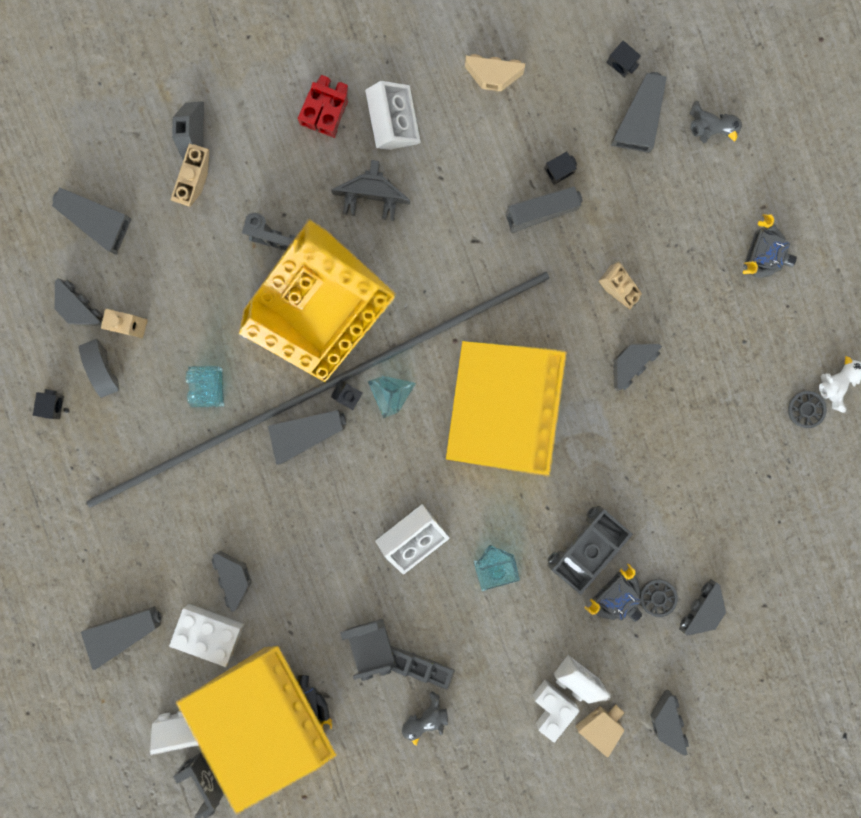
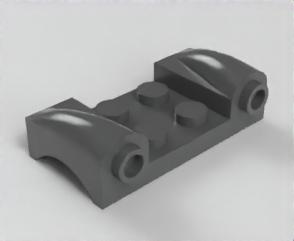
[242,213,296,250]
[547,506,633,595]

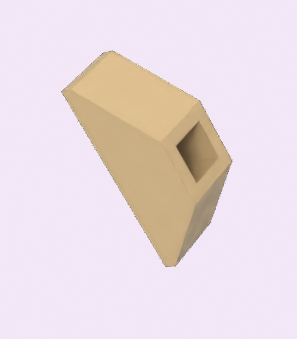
[465,54,525,91]
[170,143,209,207]
[599,262,642,309]

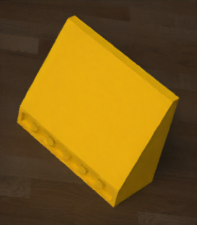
[239,220,395,382]
[446,341,566,476]
[176,646,337,814]

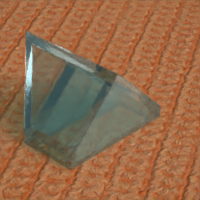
[368,376,416,418]

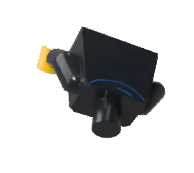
[297,675,332,730]

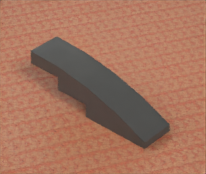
[391,646,455,690]

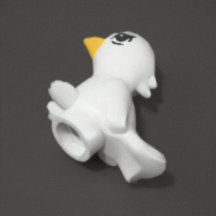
[819,356,861,413]

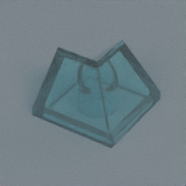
[473,545,520,591]

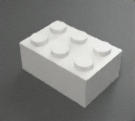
[169,604,244,667]

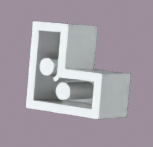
[533,679,579,743]

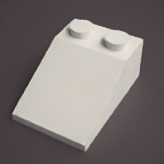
[554,655,610,703]

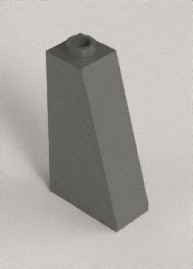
[611,72,667,153]
[505,186,583,233]
[52,187,132,255]
[268,410,347,465]
[81,606,162,670]

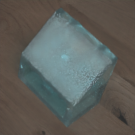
[186,366,224,408]

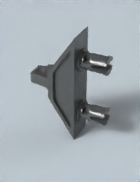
[331,160,411,221]

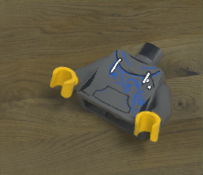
[743,214,797,278]
[584,564,643,622]

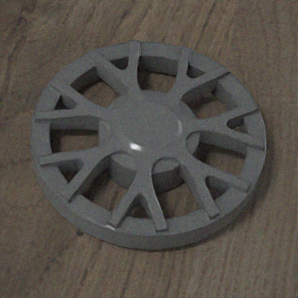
[788,391,827,428]
[640,579,678,617]

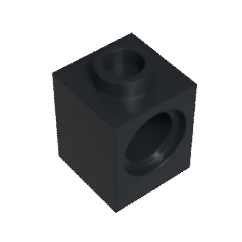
[606,40,641,78]
[544,151,577,185]
[330,380,363,410]
[33,389,64,419]

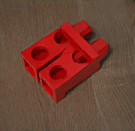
[297,75,348,138]

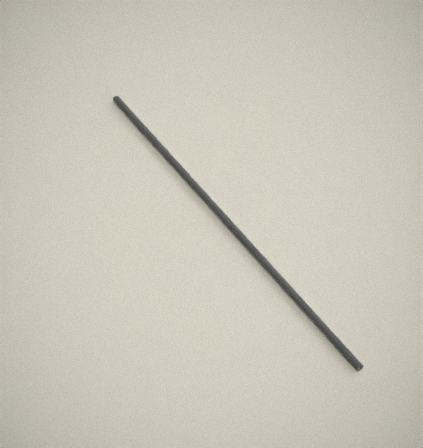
[87,272,549,508]

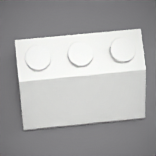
[365,81,421,150]
[375,504,450,575]
[150,711,198,755]

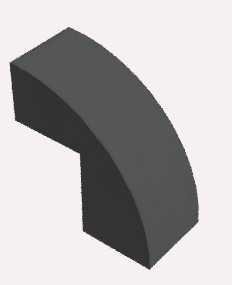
[79,339,119,398]

